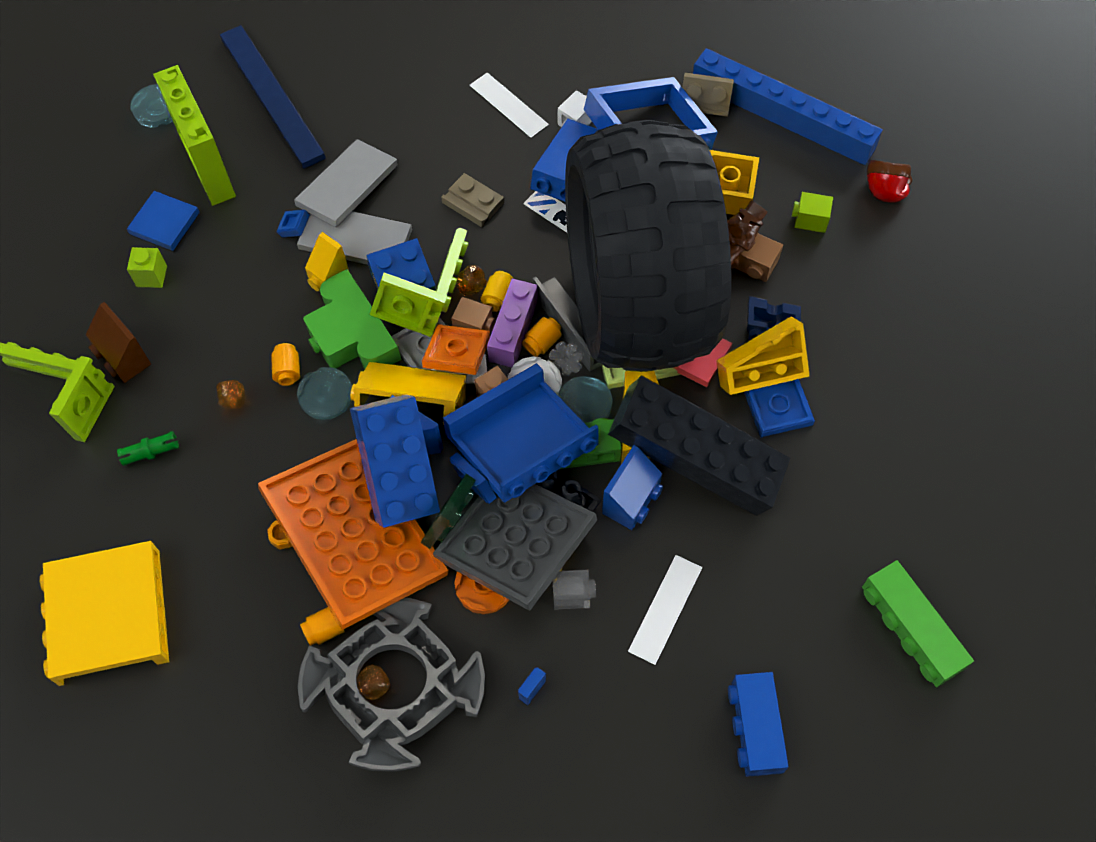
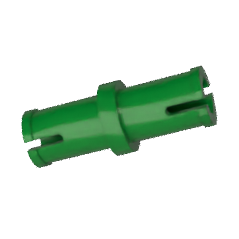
[117,431,179,466]

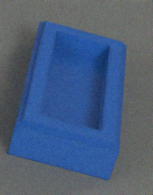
[449,452,497,504]

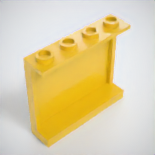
[40,541,169,686]

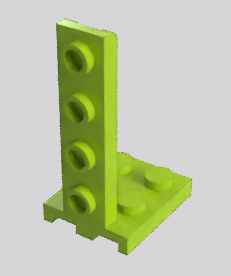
[370,228,469,337]
[0,342,115,442]

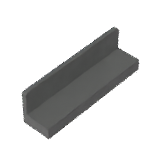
[532,276,602,372]

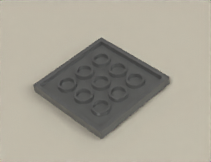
[433,484,597,611]

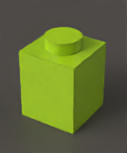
[792,192,833,233]
[127,247,167,288]

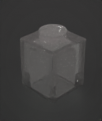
[553,570,596,610]

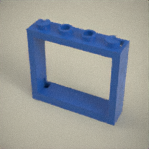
[583,77,718,150]

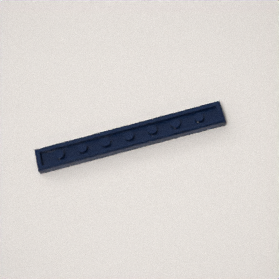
[220,25,326,169]

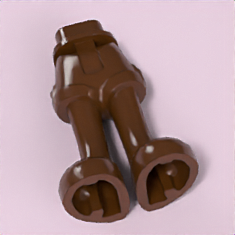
[727,200,768,265]

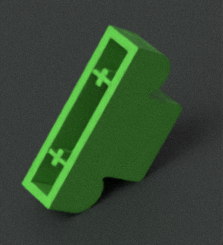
[303,269,401,369]

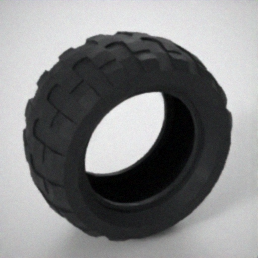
[565,120,731,372]

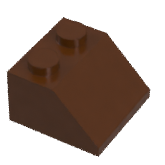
[86,302,151,383]

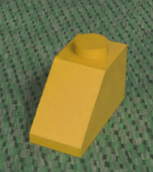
[305,232,349,291]

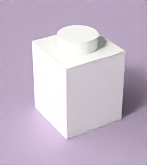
[558,90,592,127]

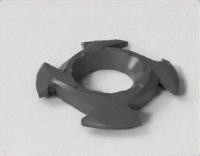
[298,598,485,772]

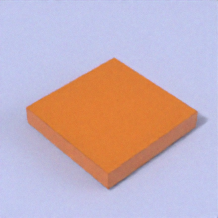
[422,324,490,375]

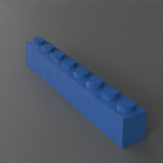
[693,48,883,165]

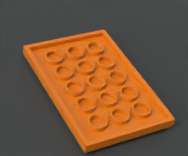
[258,439,448,630]

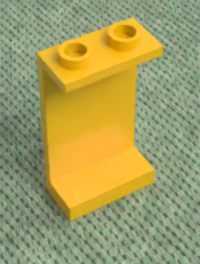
[350,362,467,425]

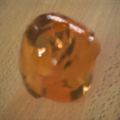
[456,265,487,296]
[216,380,246,409]
[357,664,391,700]

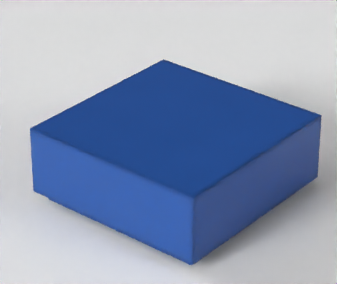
[277,210,310,237]
[518,667,546,706]

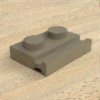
[682,73,734,117]
[441,173,504,227]

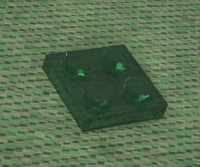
[420,474,476,549]

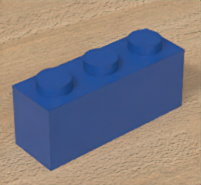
[728,672,789,777]

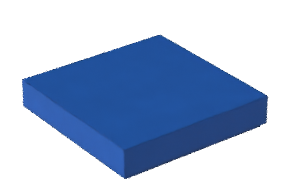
[127,191,200,251]
[744,379,815,438]

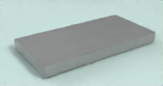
[294,139,398,227]
[297,211,412,265]

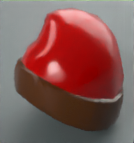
[866,160,913,202]

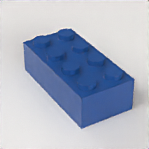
[350,394,440,528]

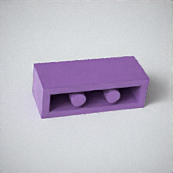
[487,279,538,368]

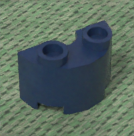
[747,296,801,340]

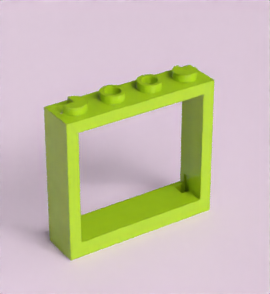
[153,65,236,206]

